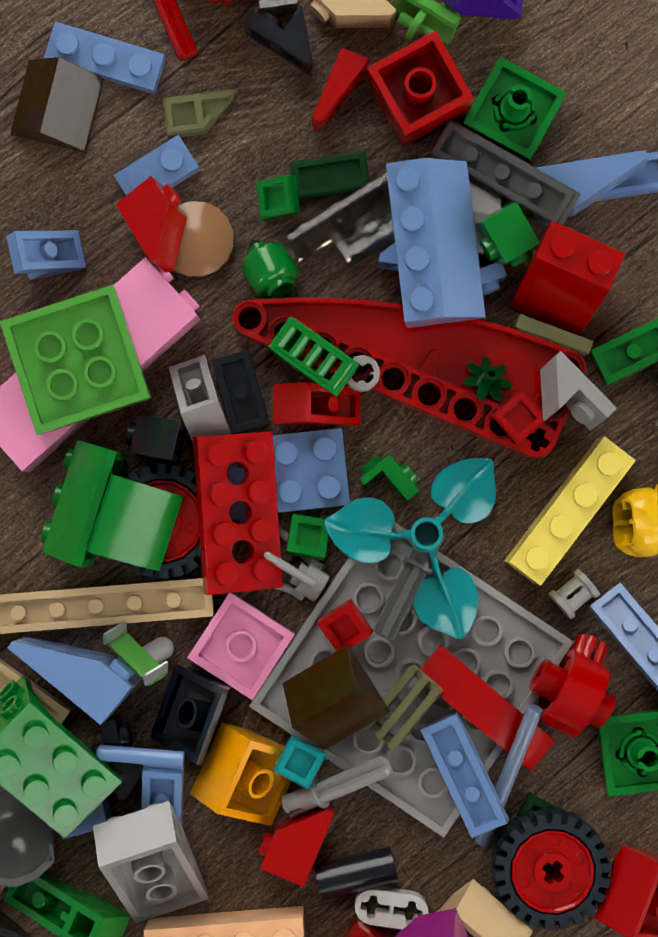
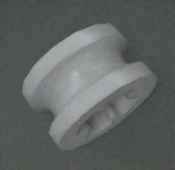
[347,355,380,392]

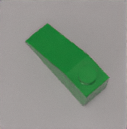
[3,873,131,937]

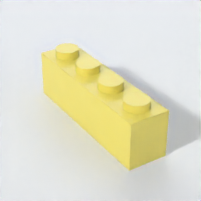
[504,436,636,586]

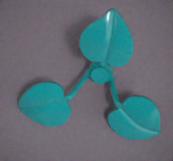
[325,458,496,639]

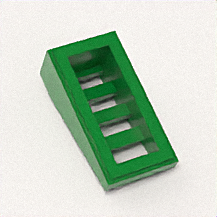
[269,316,360,397]

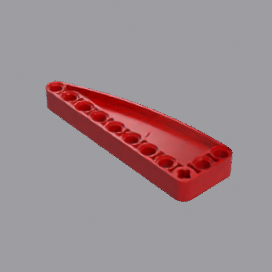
[232,298,586,459]

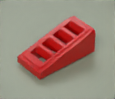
[312,48,370,131]

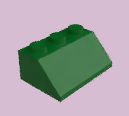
[40,440,127,567]

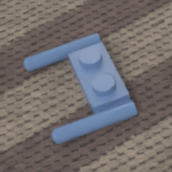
[96,745,185,824]

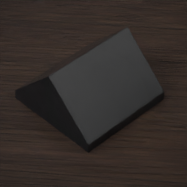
[150,664,232,765]

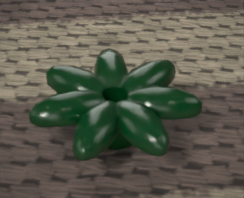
[463,356,513,402]

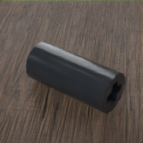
[314,846,399,900]

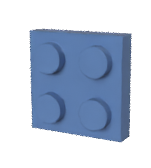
[273,428,350,513]

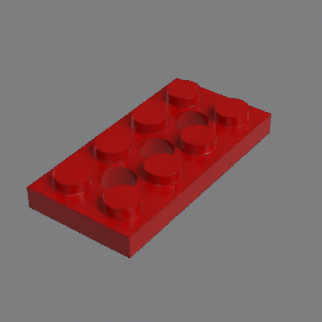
[193,432,283,595]

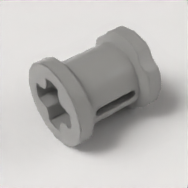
[548,568,600,620]

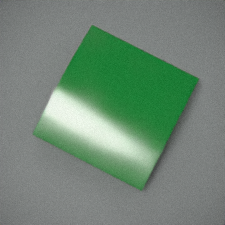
[86,474,183,571]

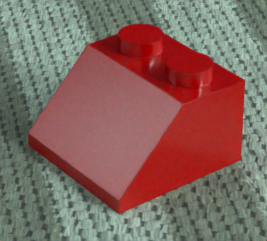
[594,845,658,937]

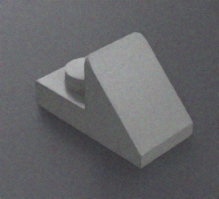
[540,351,617,431]

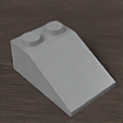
[93,801,209,923]

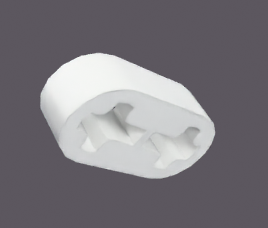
[355,886,428,930]

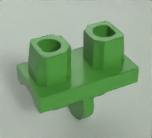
[392,0,461,48]

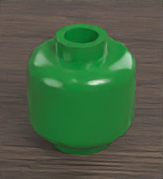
[241,241,298,299]

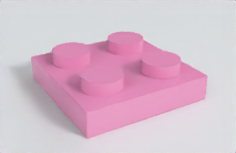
[187,593,295,700]

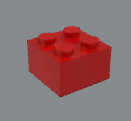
[366,30,474,147]

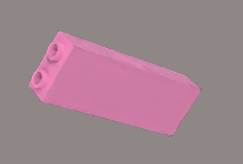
[0,257,201,473]

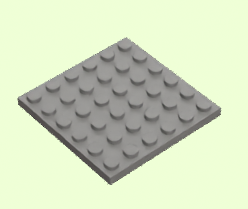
[249,522,574,838]

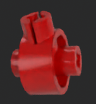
[529,634,616,738]

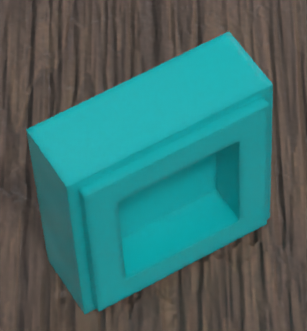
[273,734,327,789]

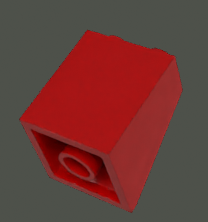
[508,221,626,336]

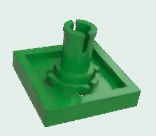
[462,57,567,163]
[597,709,658,797]

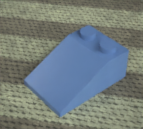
[7,636,141,725]

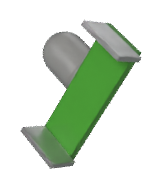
[103,621,174,686]

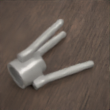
[264,524,330,602]

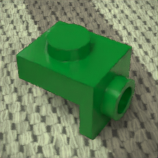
[359,454,419,501]

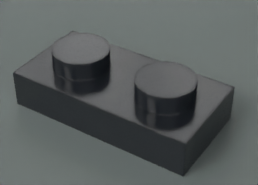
[211,349,270,434]

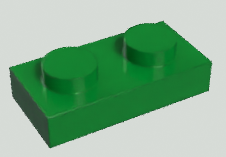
[589,318,658,386]

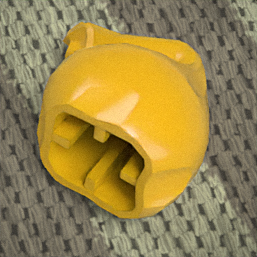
[612,484,658,557]

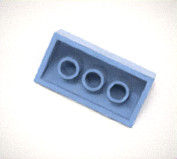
[386,158,486,328]

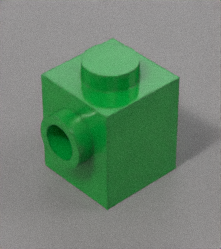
[475,201,540,267]

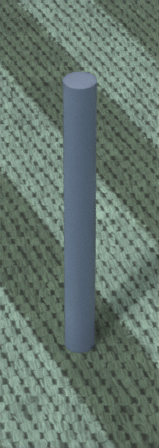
[475,704,543,847]

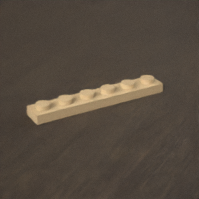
[0,578,215,634]

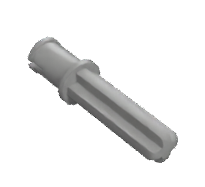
[282,756,393,818]

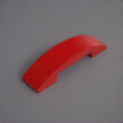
[420,644,556,771]

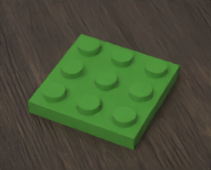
[0,285,152,435]

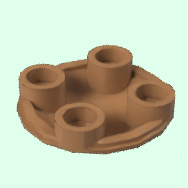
[173,201,234,277]

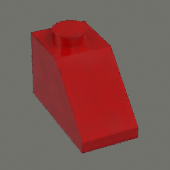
[115,176,187,273]
[273,382,361,426]
[257,804,334,887]

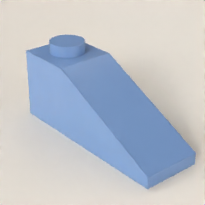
[533,150,647,226]

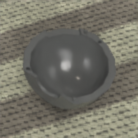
[0,785,55,887]

